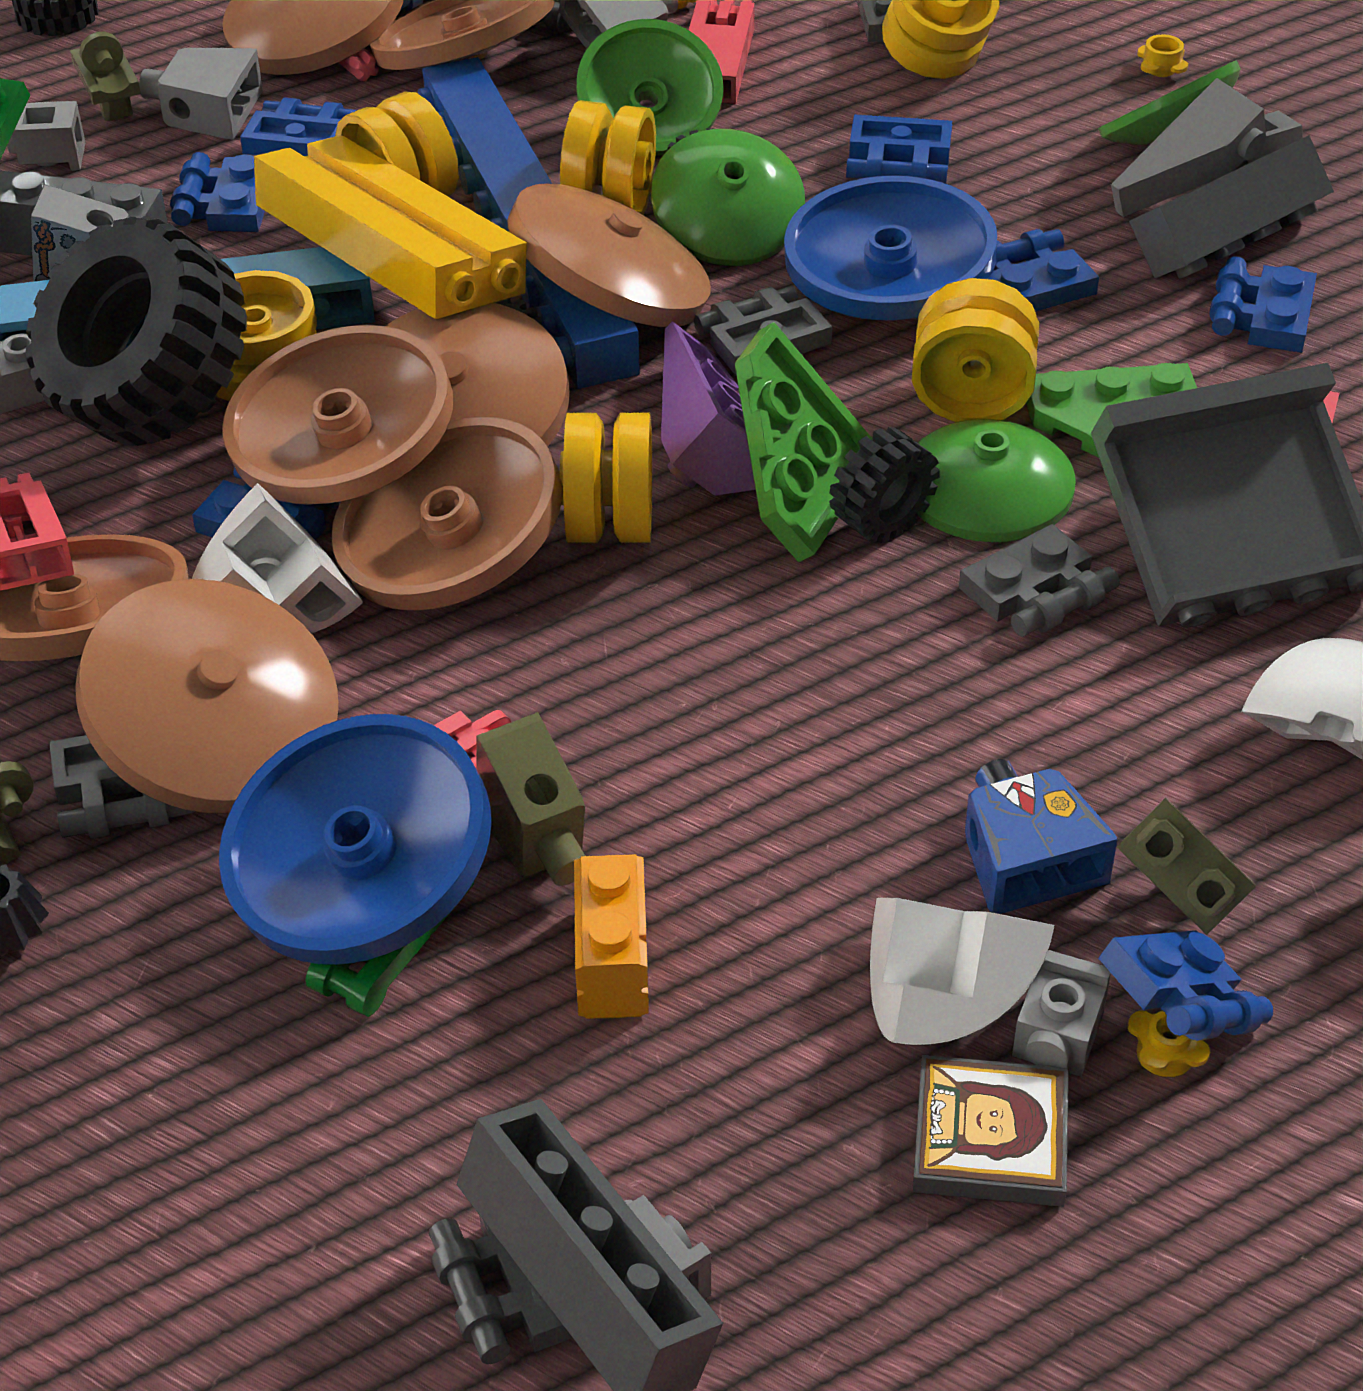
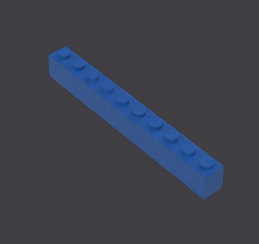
[418,57,640,389]

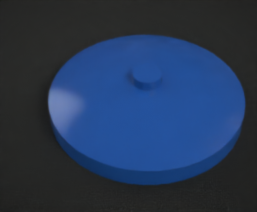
[784,176,997,320]
[219,714,491,965]

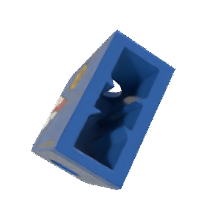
[965,759,1118,914]

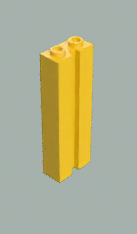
[254,135,527,319]

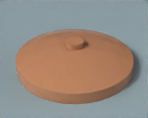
[223,0,404,75]
[370,0,555,70]
[507,183,711,327]
[385,303,569,447]
[222,325,454,504]
[332,417,563,610]
[0,535,189,661]
[75,579,339,813]

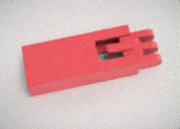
[689,0,755,104]
[0,472,75,591]

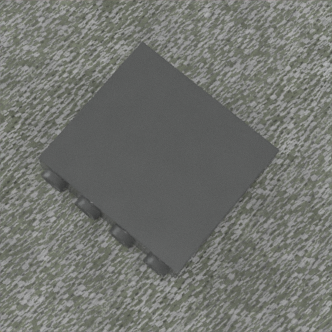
[1091,363,1363,628]

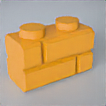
[574,854,649,1019]

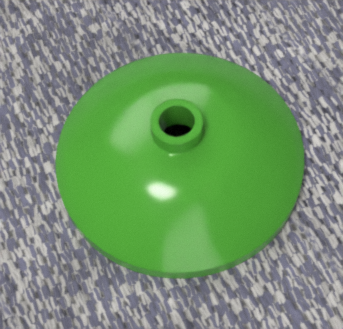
[576,19,723,156]
[1098,60,1241,145]
[651,128,805,266]
[916,419,1076,542]

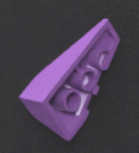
[661,321,756,496]

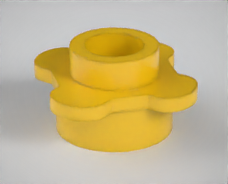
[1137,34,1188,77]
[1128,1010,1210,1077]

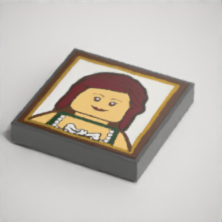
[913,1055,1068,1207]

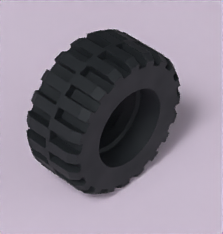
[25,217,247,446]

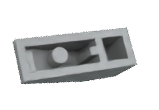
[1111,78,1266,217]

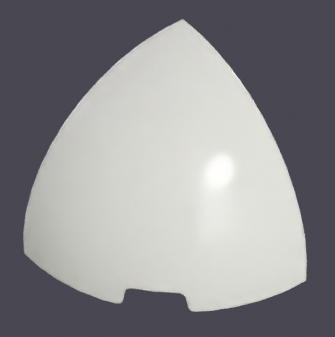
[192,483,363,633]
[1241,638,1363,760]
[870,898,1055,1045]

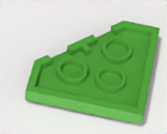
[735,322,873,562]
[1026,363,1197,458]

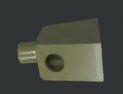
[476,712,585,886]

